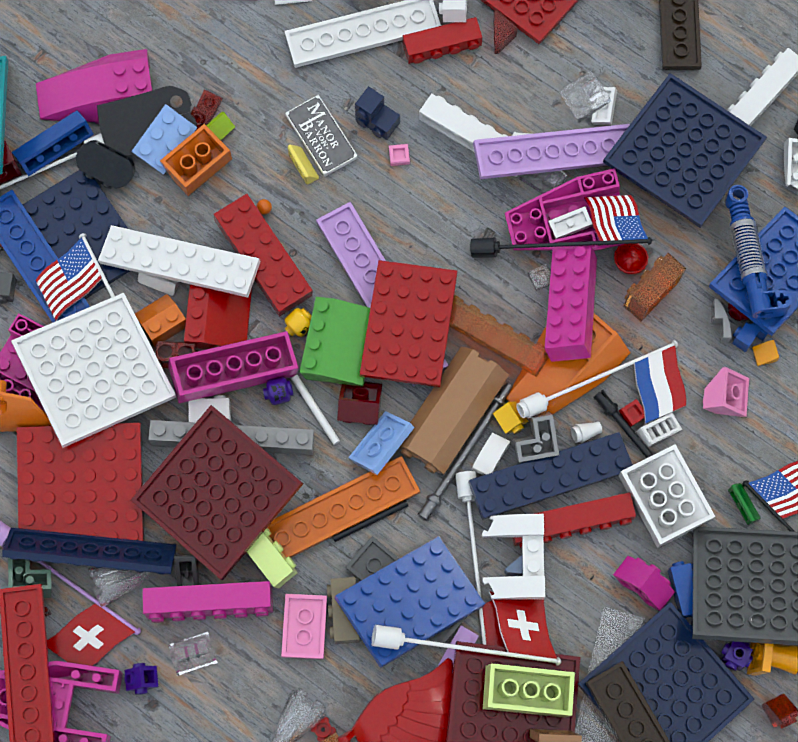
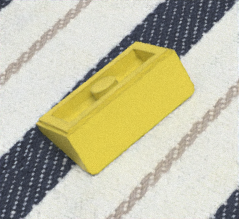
[287,144,319,185]

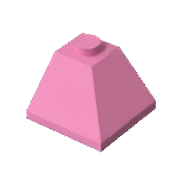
[703,367,749,417]

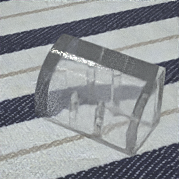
[519,171,568,194]
[168,632,218,676]

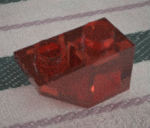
[762,693,798,729]

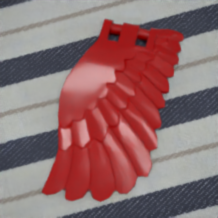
[337,658,453,742]

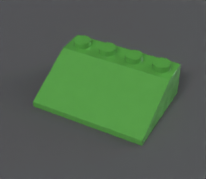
[300,297,370,386]

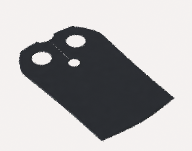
[97,86,197,156]

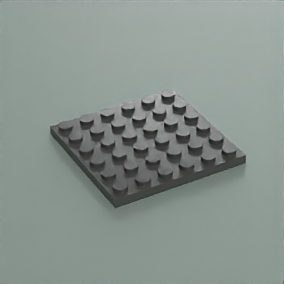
[692,526,798,645]

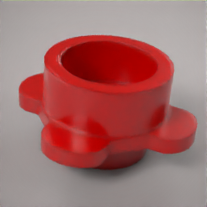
[310,717,336,742]

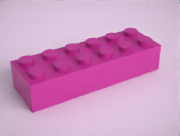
[545,245,597,362]
[168,331,298,403]
[143,581,273,623]

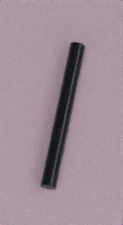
[332,500,408,542]

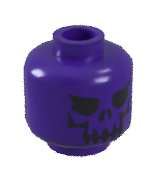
[263,377,294,405]

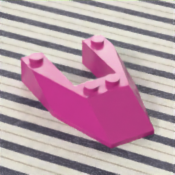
[0,661,123,742]

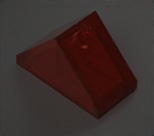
[493,11,518,54]

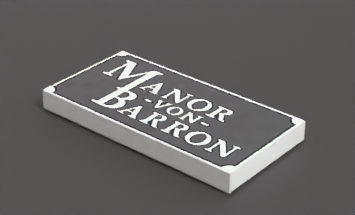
[285,95,358,177]

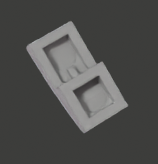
[711,299,732,343]

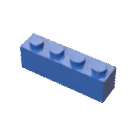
[12,110,94,177]

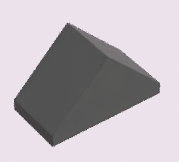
[174,555,199,586]

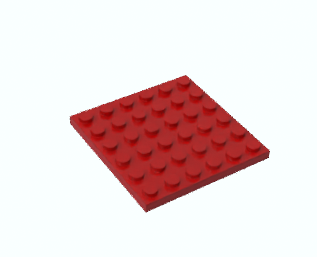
[17,423,144,541]

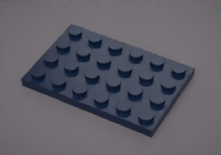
[22,170,130,299]

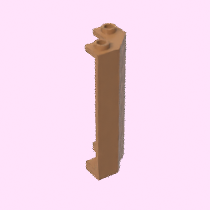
[399,346,509,474]

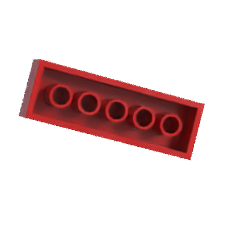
[214,194,313,317]

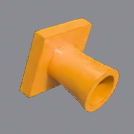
[747,642,798,676]

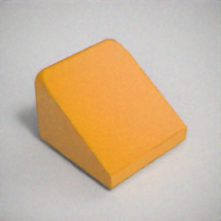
[752,340,779,366]

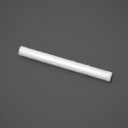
[291,375,340,445]

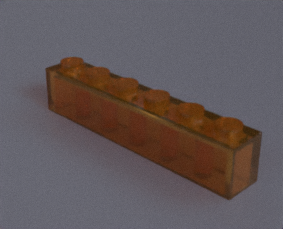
[449,295,549,377]

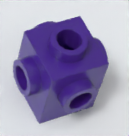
[721,641,753,671]
[124,663,159,695]

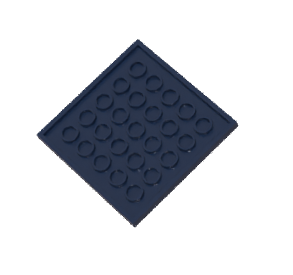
[603,73,767,228]
[577,602,754,742]

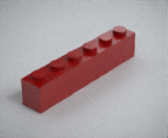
[512,492,636,548]

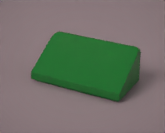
[728,483,761,525]

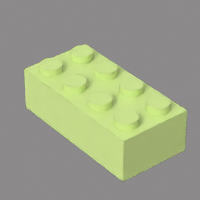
[483,664,575,718]

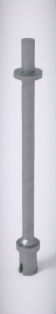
[417,383,513,522]

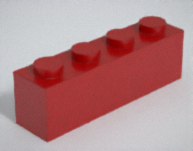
[402,17,483,64]

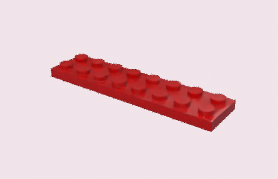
[0,584,55,742]

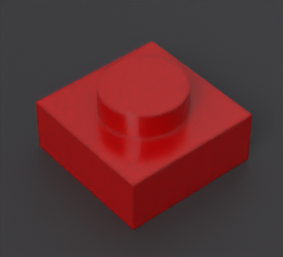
[619,399,645,427]

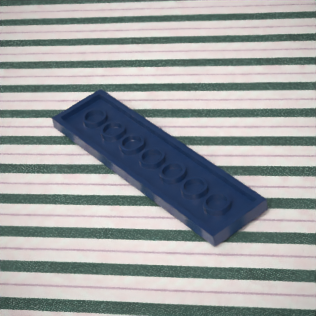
[468,432,633,520]
[2,528,177,574]

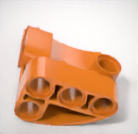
[0,380,52,432]

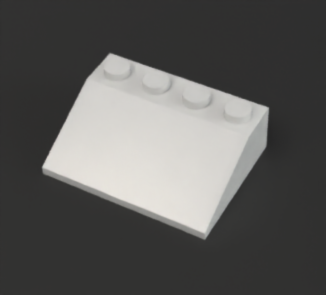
[619,444,715,548]

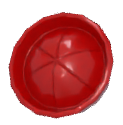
[614,244,649,274]

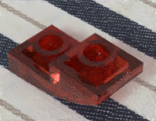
[191,89,223,129]

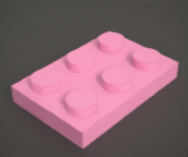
[281,594,327,659]

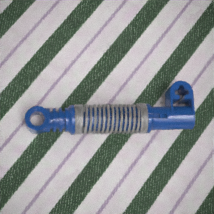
[725,185,793,319]

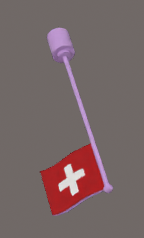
[0,520,141,666]

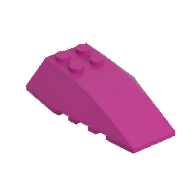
[36,49,152,124]

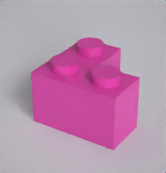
[613,556,675,611]

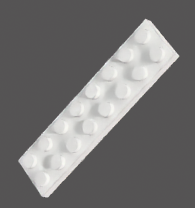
[285,0,441,68]
[98,225,261,297]

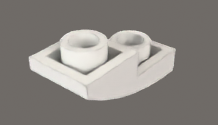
[472,433,510,475]

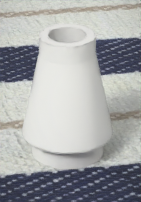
[571,421,602,443]

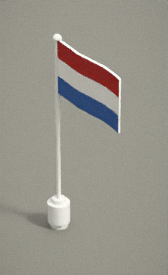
[516,340,686,424]

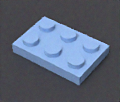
[131,104,197,175]
[348,411,415,475]

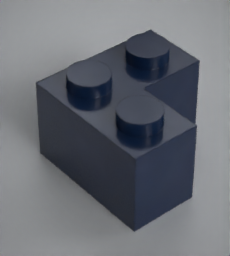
[355,86,400,140]

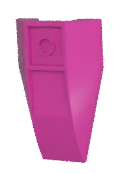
[505,169,623,251]

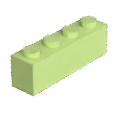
[247,528,298,589]

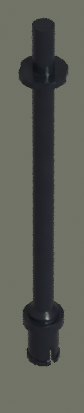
[593,390,654,458]

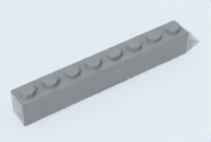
[148,420,315,455]

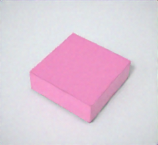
[389,144,410,166]

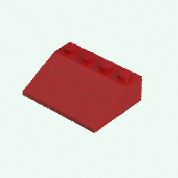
[184,284,252,349]

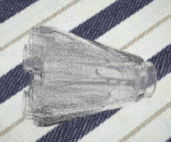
[88,566,149,607]
[272,688,326,742]

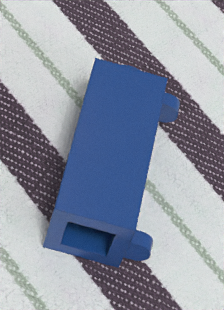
[668,561,693,618]

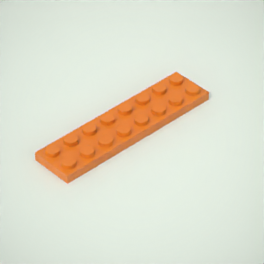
[267,456,420,558]

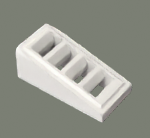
[635,412,682,448]

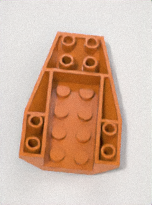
[506,313,631,420]

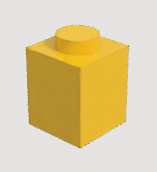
[493,401,529,434]

